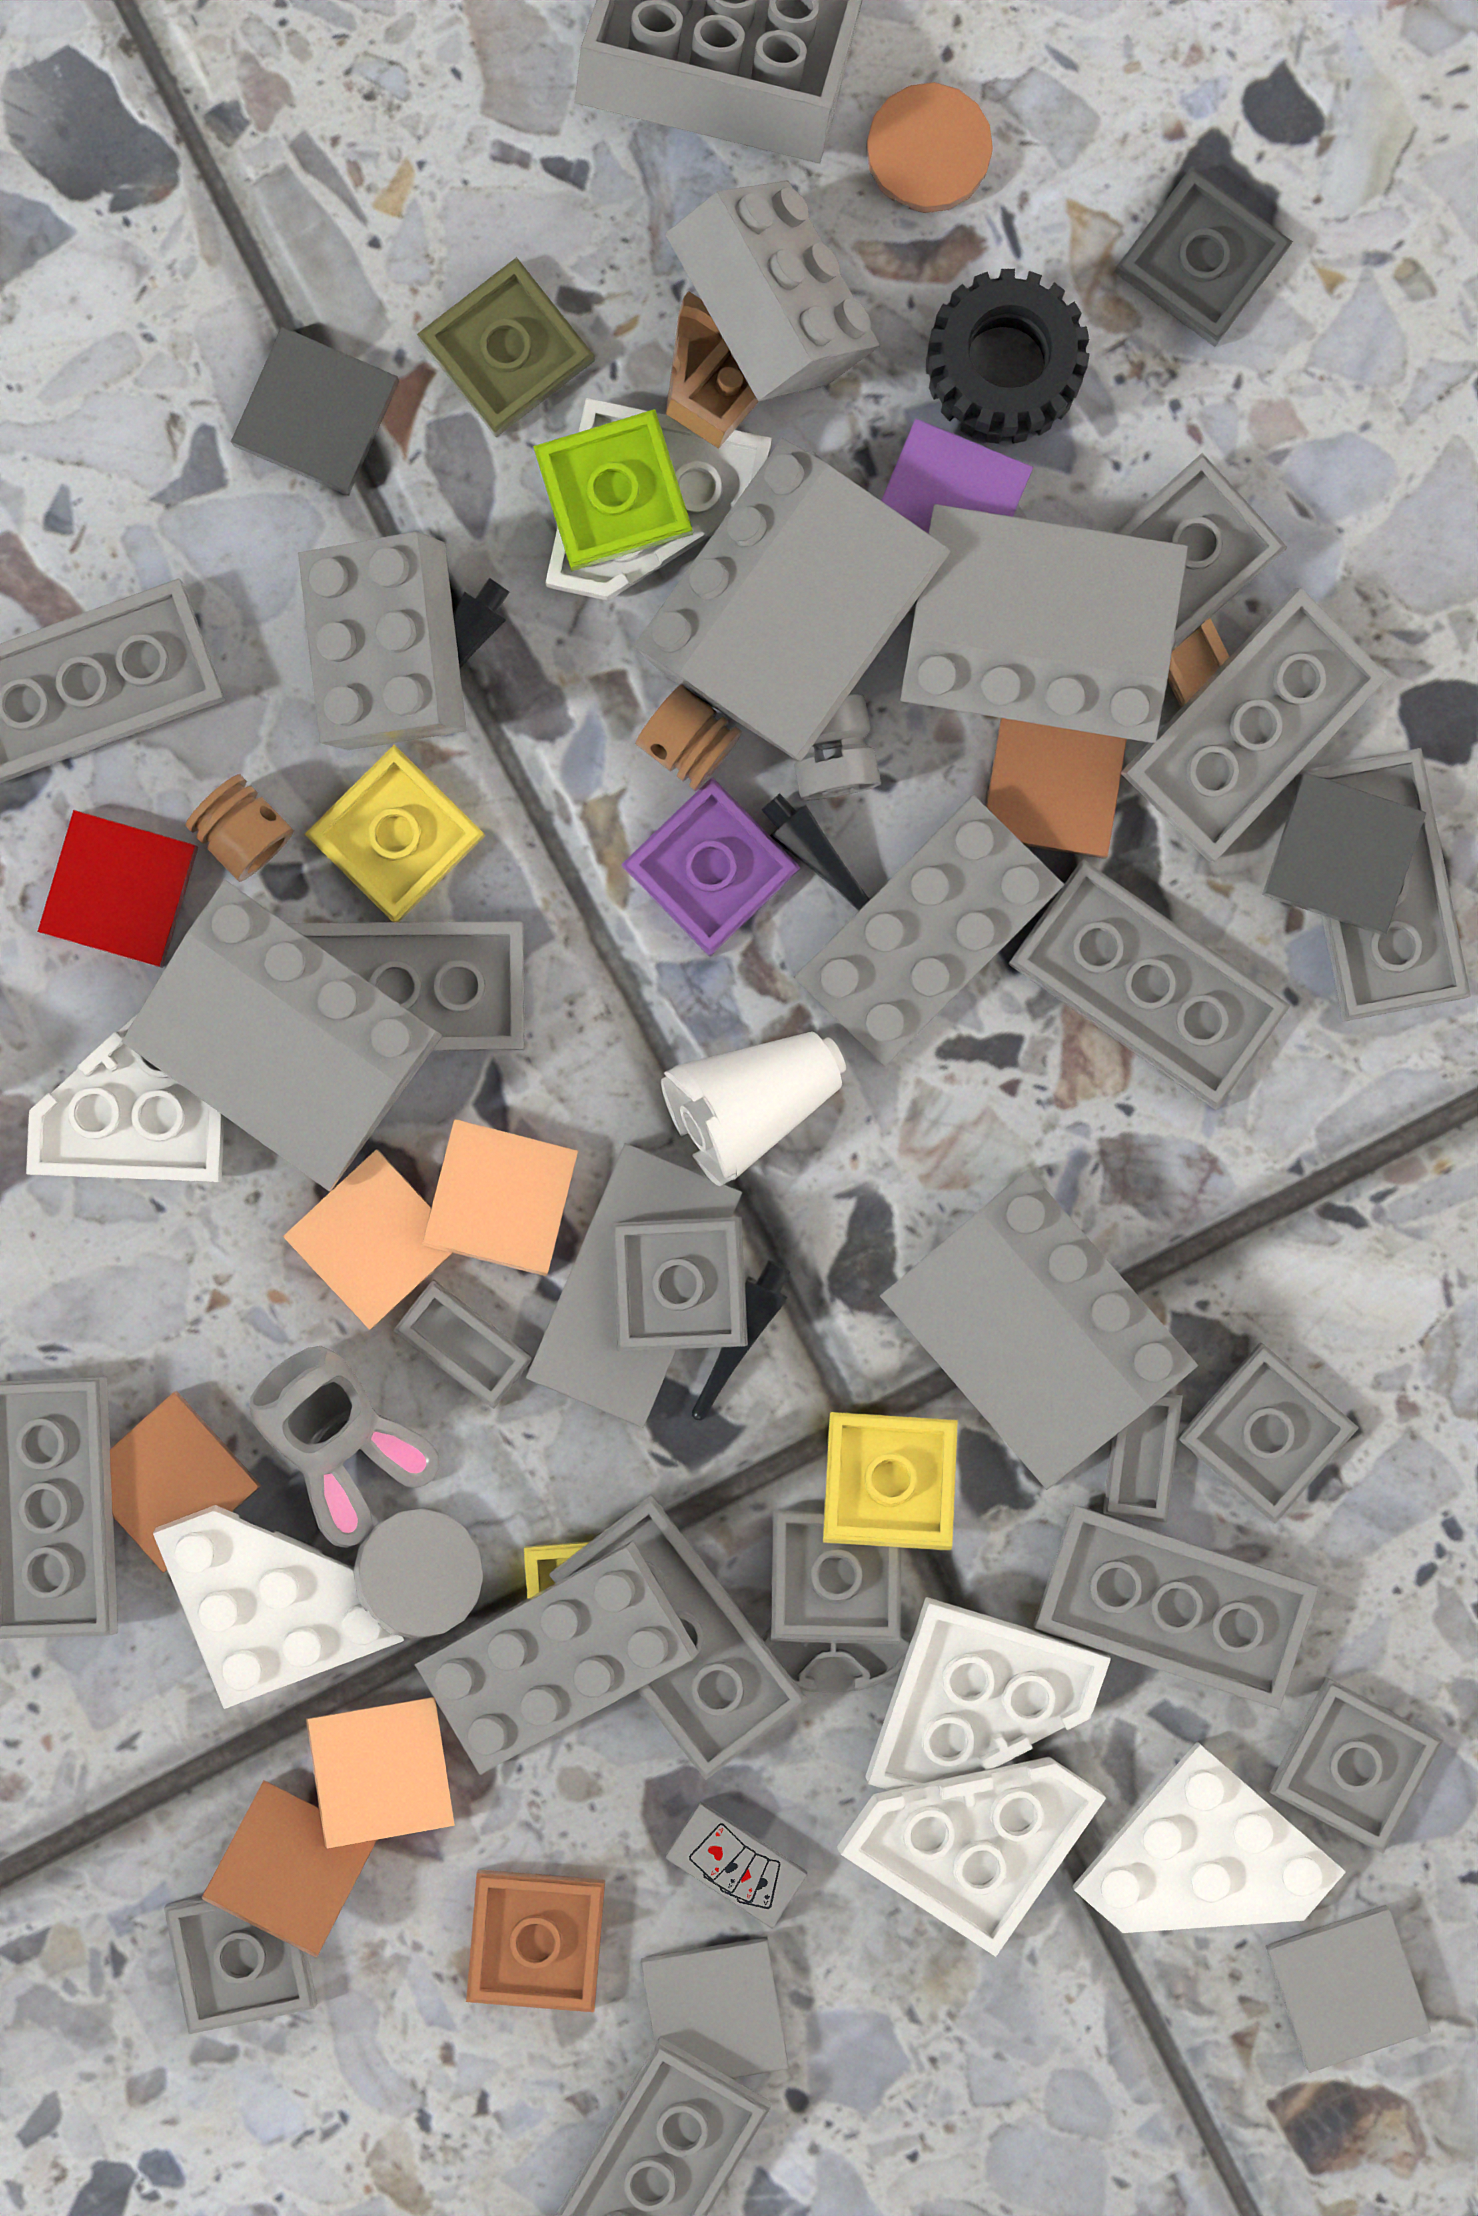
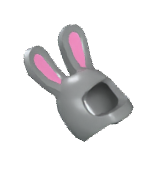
[249,1346,439,1548]

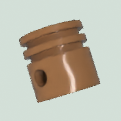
[635,684,742,791]
[185,774,294,882]

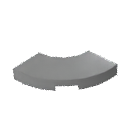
[761,1627,911,1693]

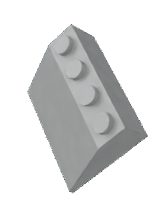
[575,0,863,164]
[633,438,951,762]
[900,504,1188,743]
[121,880,443,1191]
[880,1169,1199,1490]

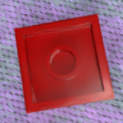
[37,810,198,968]

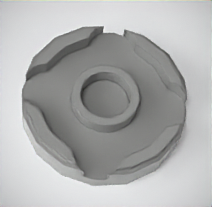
[353,1508,484,1639]

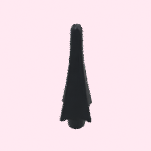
[454,578,510,668]
[761,793,870,911]
[692,1260,791,1421]

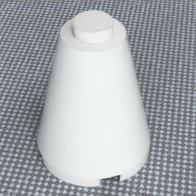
[661,1032,846,1186]

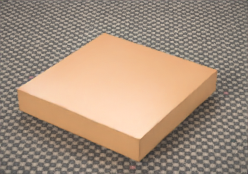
[422,1119,578,1276]
[283,1149,453,1330]
[306,1697,455,1849]

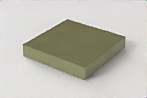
[417,257,595,437]

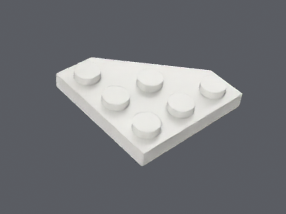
[545,398,772,601]
[26,1014,225,1182]
[153,1505,405,1709]
[865,1597,1111,1790]
[1072,1741,1346,1933]
[837,1757,1106,1957]

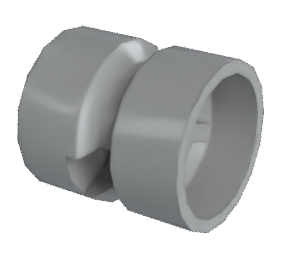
[794,694,881,801]

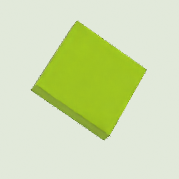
[533,409,693,572]

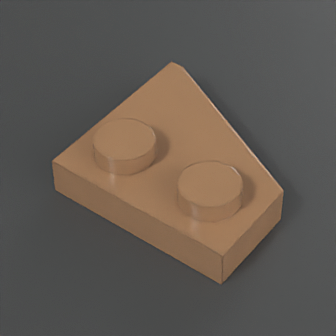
[666,291,758,449]

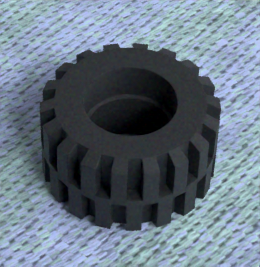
[926,268,1090,444]

